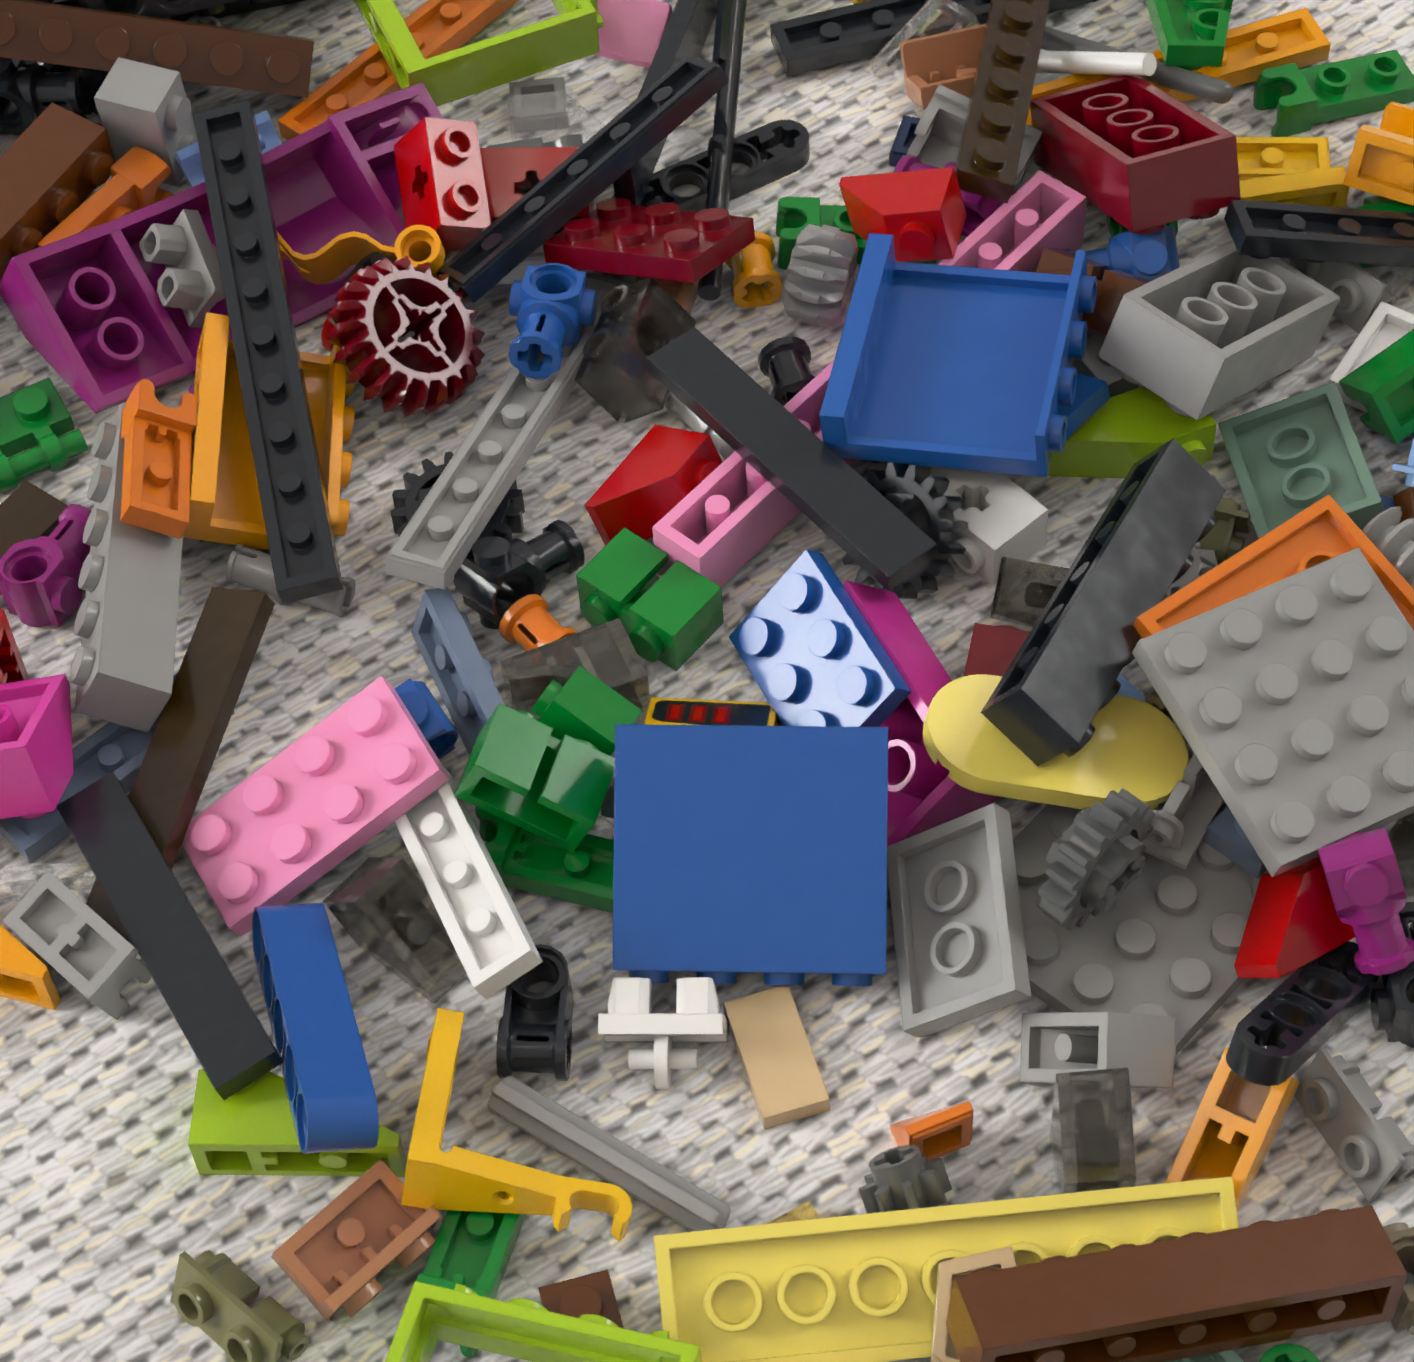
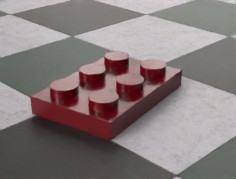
[543,198,756,283]

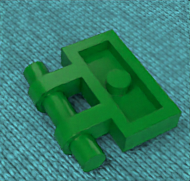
[0,377,88,494]

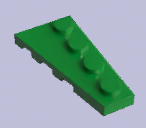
[1145,0,1233,71]

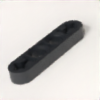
[612,120,810,212]
[1226,941,1379,1086]

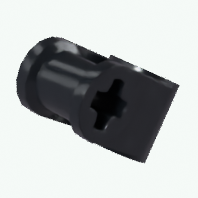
[496,944,574,1081]

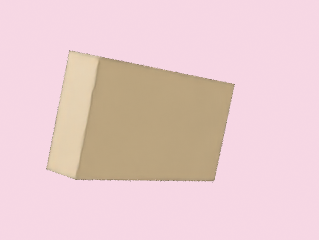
[723,985,830,1129]

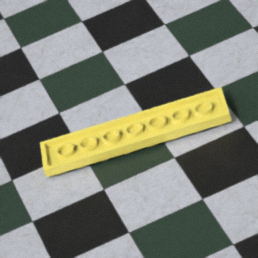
[654,1177,1239,1362]

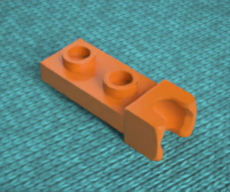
[37,146,174,248]
[120,379,197,539]

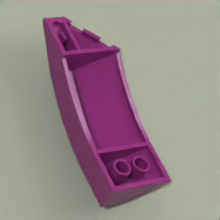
[0,82,444,414]

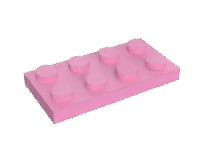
[182,676,451,936]

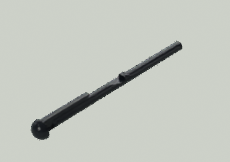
[698,0,747,301]

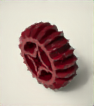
[326,256,485,417]

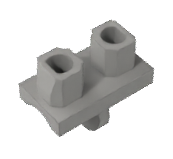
[139,209,225,328]

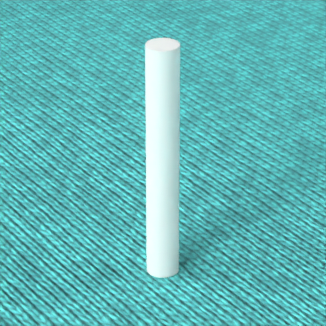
[1036,51,1157,76]

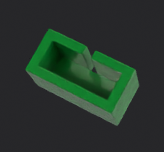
[576,527,724,671]
[454,703,615,852]

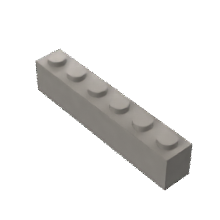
[69,402,183,733]

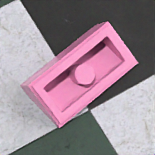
[594,0,673,68]

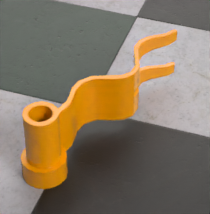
[277,225,445,285]

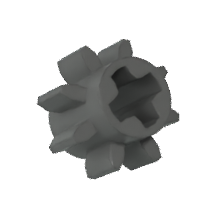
[858,1145,952,1213]

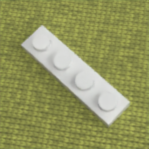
[395,768,543,999]

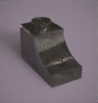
[500,618,650,713]

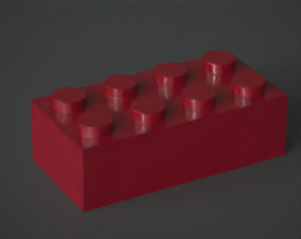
[1030,75,1241,234]

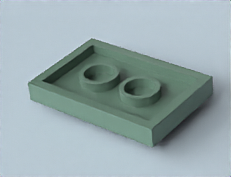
[1218,381,1385,539]

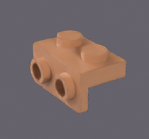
[900,24,986,110]
[271,1159,442,1321]

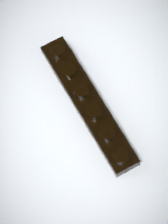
[955,0,1050,203]

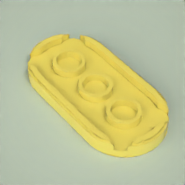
[923,674,1189,810]

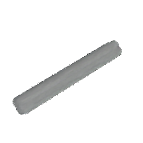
[488,1076,731,1232]

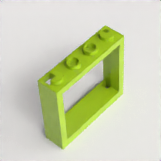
[354,0,604,106]
[385,1281,702,1362]

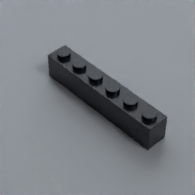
[981,438,1226,766]

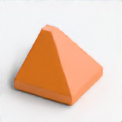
[890,1101,974,1161]

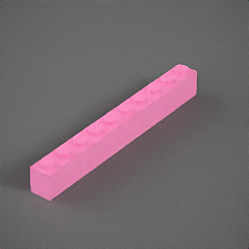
[652,170,1086,587]

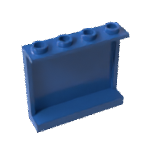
[819,233,1097,477]
[613,724,888,986]

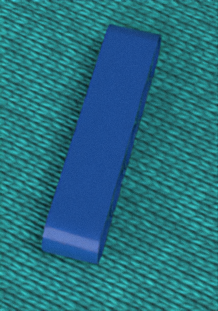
[252,903,379,1154]

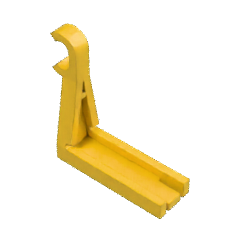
[401,1008,632,1242]

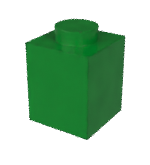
[531,665,642,756]

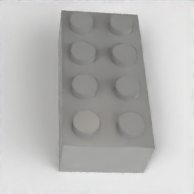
[1098,242,1341,420]

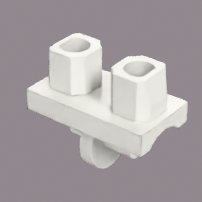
[598,977,728,1089]

